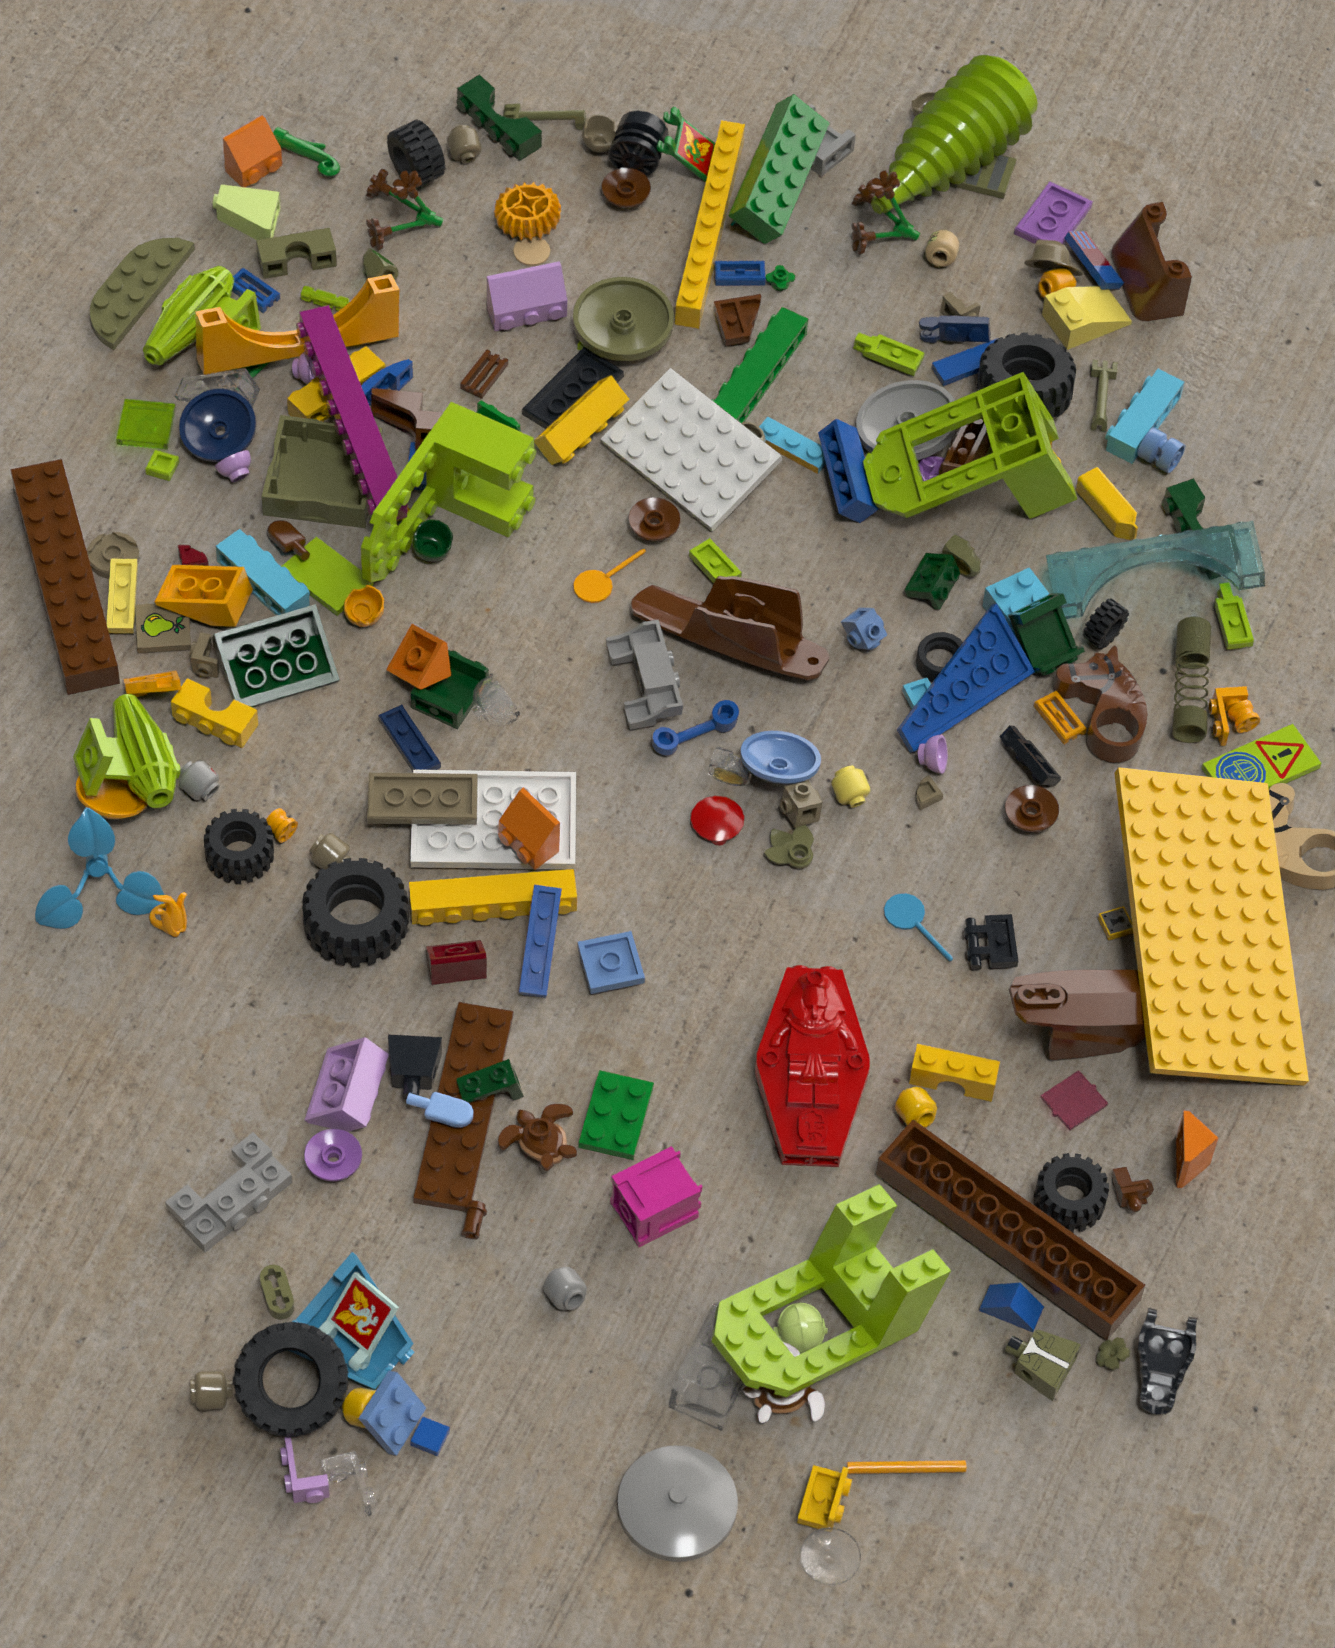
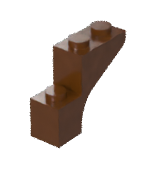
[371,388,443,449]

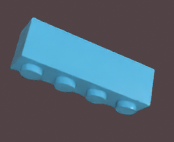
[1105,369,1184,464]
[216,529,310,616]

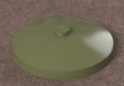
[573,277,674,361]

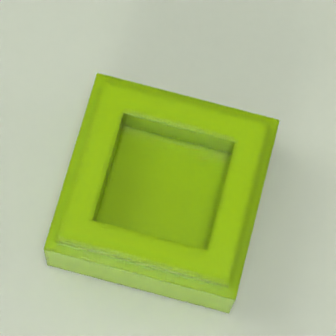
[145,450,179,481]

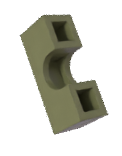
[256,228,337,279]

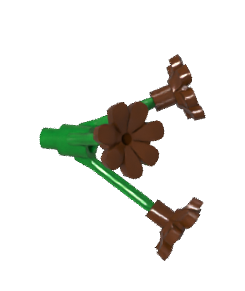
[366,169,443,251]
[851,171,920,255]

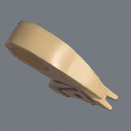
[1269,783,1335,890]

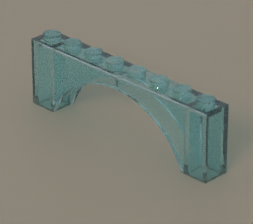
[1046,521,1265,619]

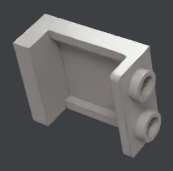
[809,104,856,177]

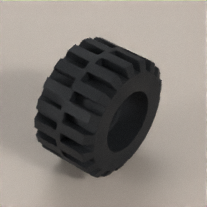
[387,119,446,188]
[204,809,274,884]
[1034,1153,1109,1233]

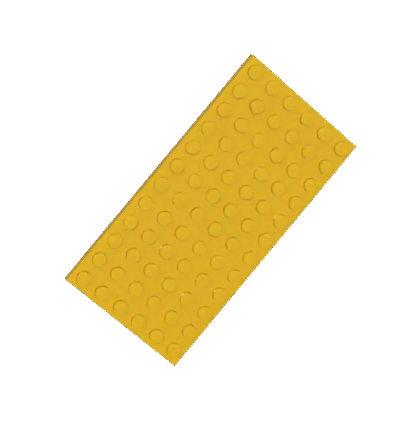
[1114,767,1309,1086]

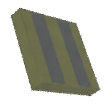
[957,155,1017,199]

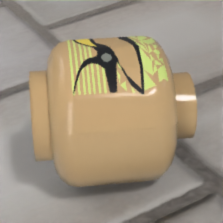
[925,230,959,267]

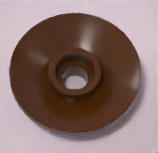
[602,168,651,207]
[629,497,681,541]
[1005,785,1059,832]

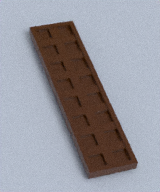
[413,1002,514,1212]

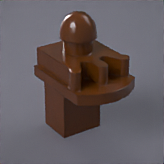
[1112,1166,1154,1212]

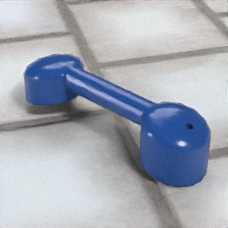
[652,700,739,755]

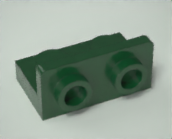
[904,553,960,610]

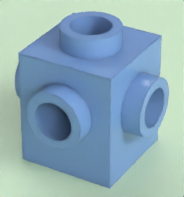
[841,608,887,650]

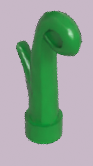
[273,127,340,177]

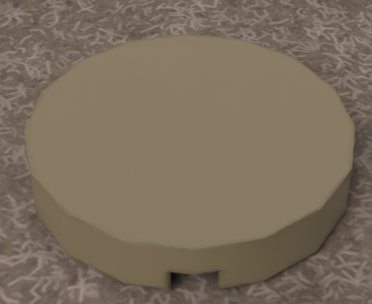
[87,532,140,579]

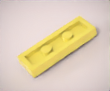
[107,559,138,633]

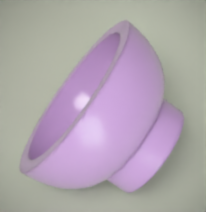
[292,352,319,384]
[215,450,251,482]
[918,735,948,773]

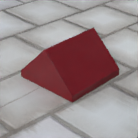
[426,940,487,985]

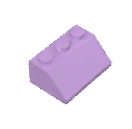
[487,261,568,331]
[304,1037,389,1132]

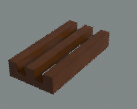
[460,349,508,399]

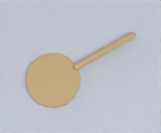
[513,233,551,266]

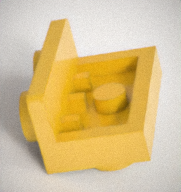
[797,1465,852,1533]

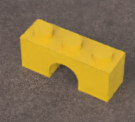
[171,678,258,748]
[909,1044,1000,1102]

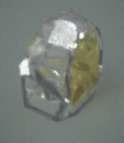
[708,746,752,786]

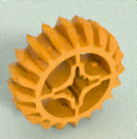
[494,182,561,241]

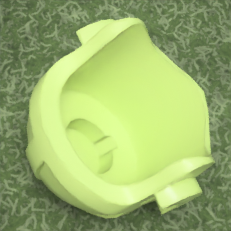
[773,1303,828,1354]

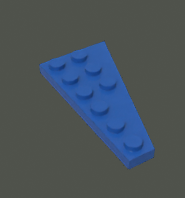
[897,603,1035,753]

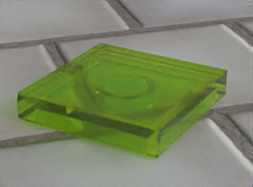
[116,399,176,449]

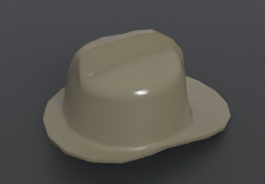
[1024,240,1083,276]

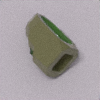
[363,248,399,280]

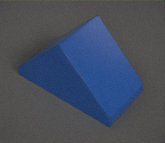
[979,1283,1044,1333]

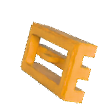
[1034,690,1087,745]

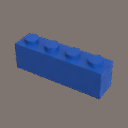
[818,419,878,523]

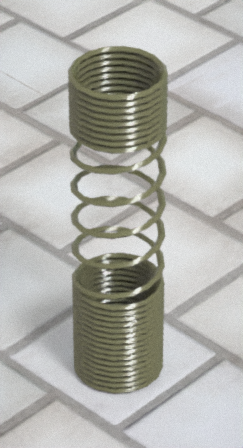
[1172,616,1211,743]

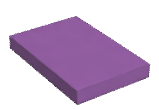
[1014,182,1093,245]

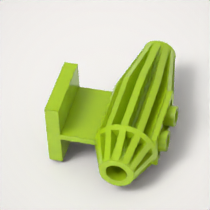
[143,266,261,365]
[73,694,181,808]

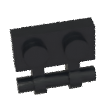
[963,914,1019,970]

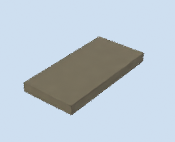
[367,773,478,825]

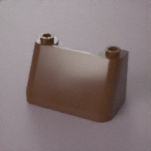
[1111,202,1192,321]

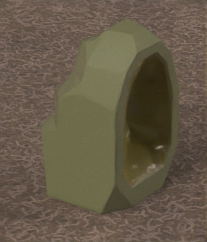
[942,534,981,577]

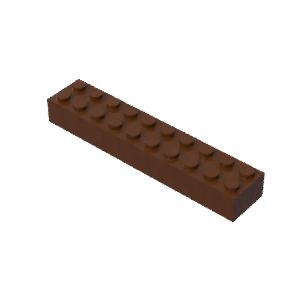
[10,459,120,695]
[876,1120,1145,1340]

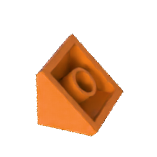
[386,624,451,689]
[1176,1111,1218,1188]

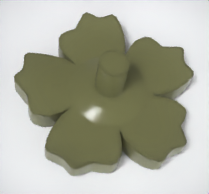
[1096,1337,1130,1371]

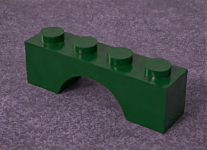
[456,74,542,161]
[1162,478,1241,580]

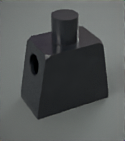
[388,1034,442,1100]

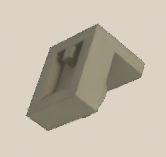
[940,292,981,317]

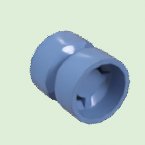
[1137,427,1186,473]

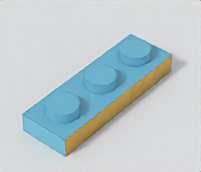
[759,417,826,474]

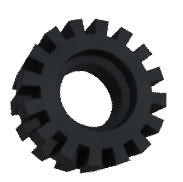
[1083,598,1129,649]

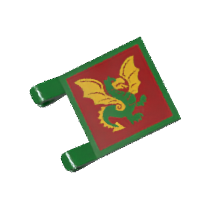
[657,107,715,182]

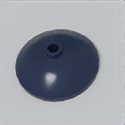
[179,389,257,462]

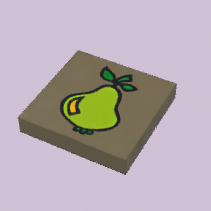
[135,604,191,653]

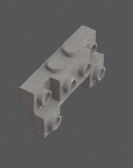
[606,620,683,729]
[165,1132,292,1253]

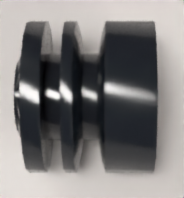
[609,110,669,176]

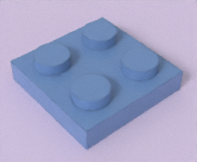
[577,931,645,994]
[359,1371,426,1456]

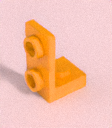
[1209,686,1248,746]

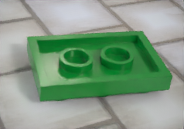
[578,1070,654,1161]

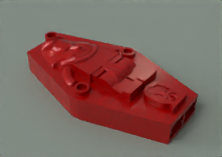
[755,965,870,1167]

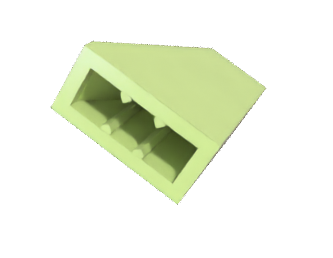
[213,184,280,240]

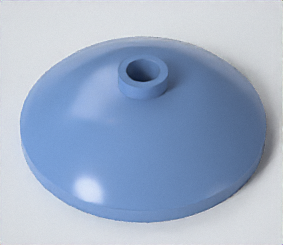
[740,731,821,784]

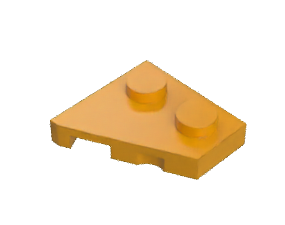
[123,670,182,697]

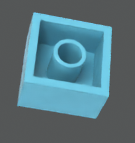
[982,567,1049,640]

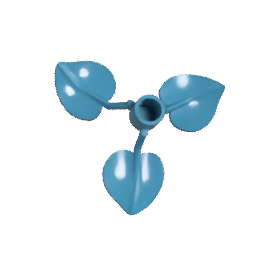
[35,807,165,929]

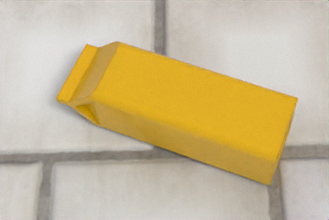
[1076,467,1138,543]

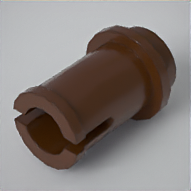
[461,1200,487,1240]

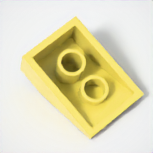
[1042,287,1132,350]

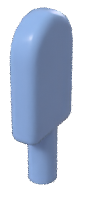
[406,1092,473,1128]

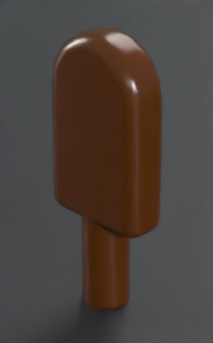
[267,520,310,561]

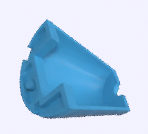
[290,1252,414,1389]

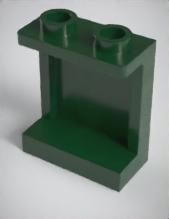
[1008,593,1085,675]
[410,650,489,730]

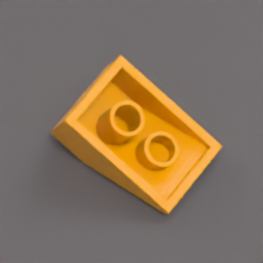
[155,565,253,627]

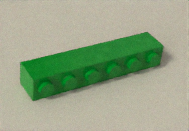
[712,307,808,423]

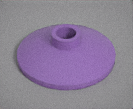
[304,1129,362,1181]

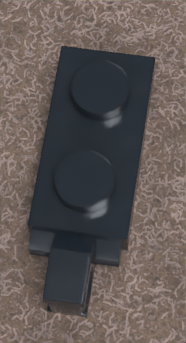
[999,725,1061,786]

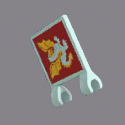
[319,1272,399,1371]

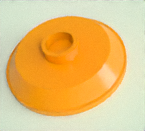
[75,776,148,819]

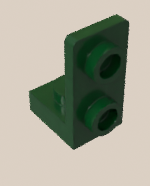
[456,1059,524,1103]

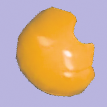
[344,585,384,627]

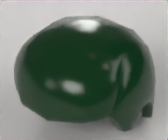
[412,519,453,562]

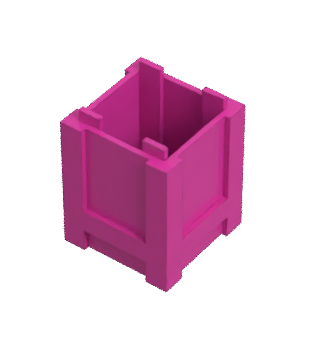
[610,1146,703,1248]

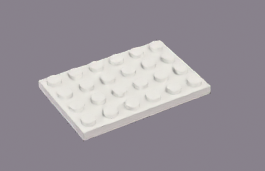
[601,368,782,532]
[410,770,576,870]

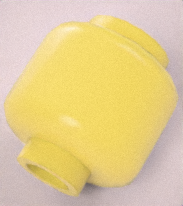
[831,766,870,808]

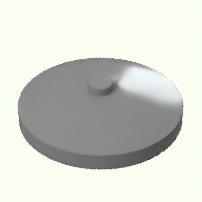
[856,380,957,460]
[617,1446,738,1562]

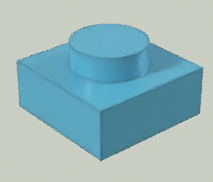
[902,677,931,709]

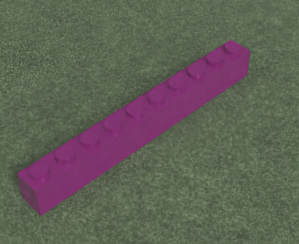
[296,305,408,520]

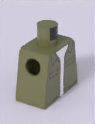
[1005,1330,1081,1401]

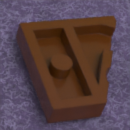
[713,294,762,346]

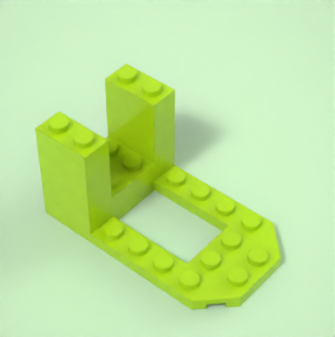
[863,372,1077,519]
[361,402,536,582]
[711,1184,951,1397]

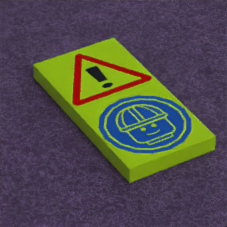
[1201,724,1322,789]

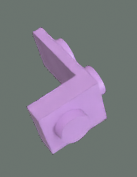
[280,1437,330,1503]

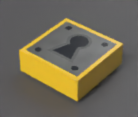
[1098,906,1133,941]

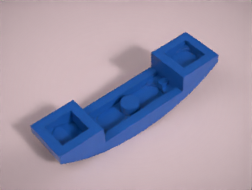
[361,359,413,407]

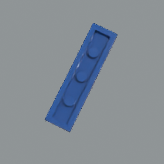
[519,885,562,998]

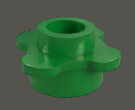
[766,265,795,291]

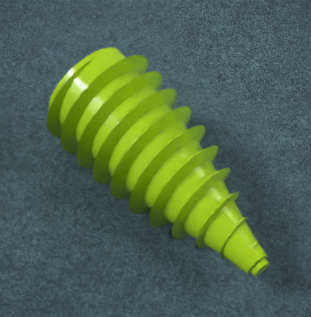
[871,55,1038,214]

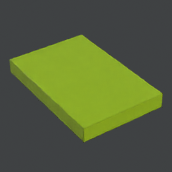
[281,537,374,616]

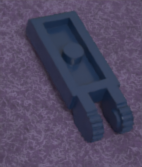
[919,316,991,343]

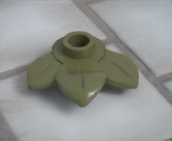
[764,825,814,868]

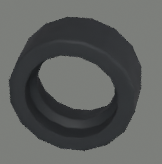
[916,632,963,682]

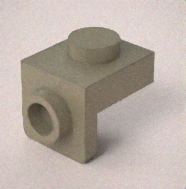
[190,632,220,678]

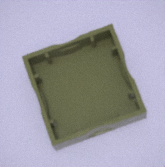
[262,415,383,528]

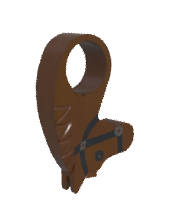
[1053,646,1148,763]

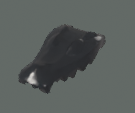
[1138,1308,1198,1415]

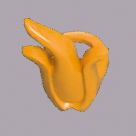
[149,892,187,937]

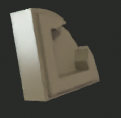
[916,775,944,810]

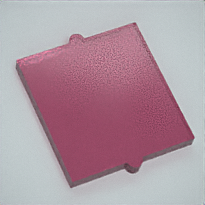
[1040,1070,1108,1131]

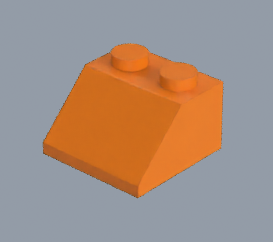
[223,115,282,188]
[498,787,560,870]

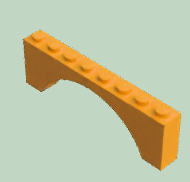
[195,274,399,375]

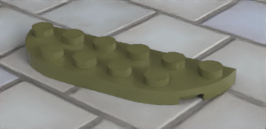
[90,238,195,350]

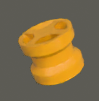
[1227,700,1261,733]
[266,808,298,843]

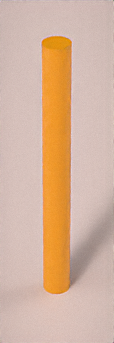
[847,1460,966,1474]

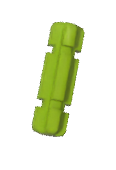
[301,286,349,311]

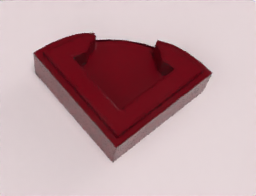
[178,545,209,566]

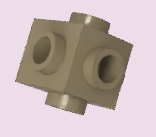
[780,780,823,827]

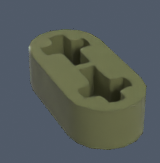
[260,1264,294,1320]

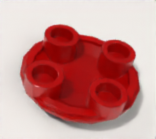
[690,795,745,846]

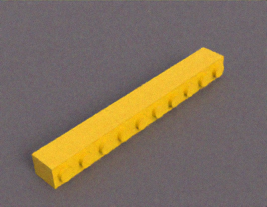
[675,120,745,329]

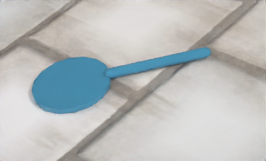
[884,893,953,961]

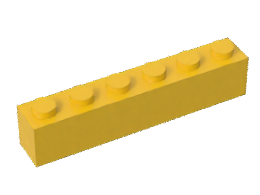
[409,869,577,925]

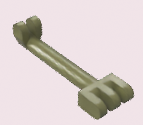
[503,104,586,130]
[1091,359,1118,431]

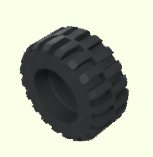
[977,333,1076,418]
[302,858,409,966]
[233,1322,349,1437]

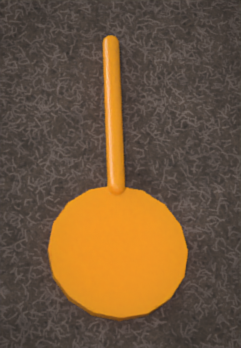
[573,549,646,603]

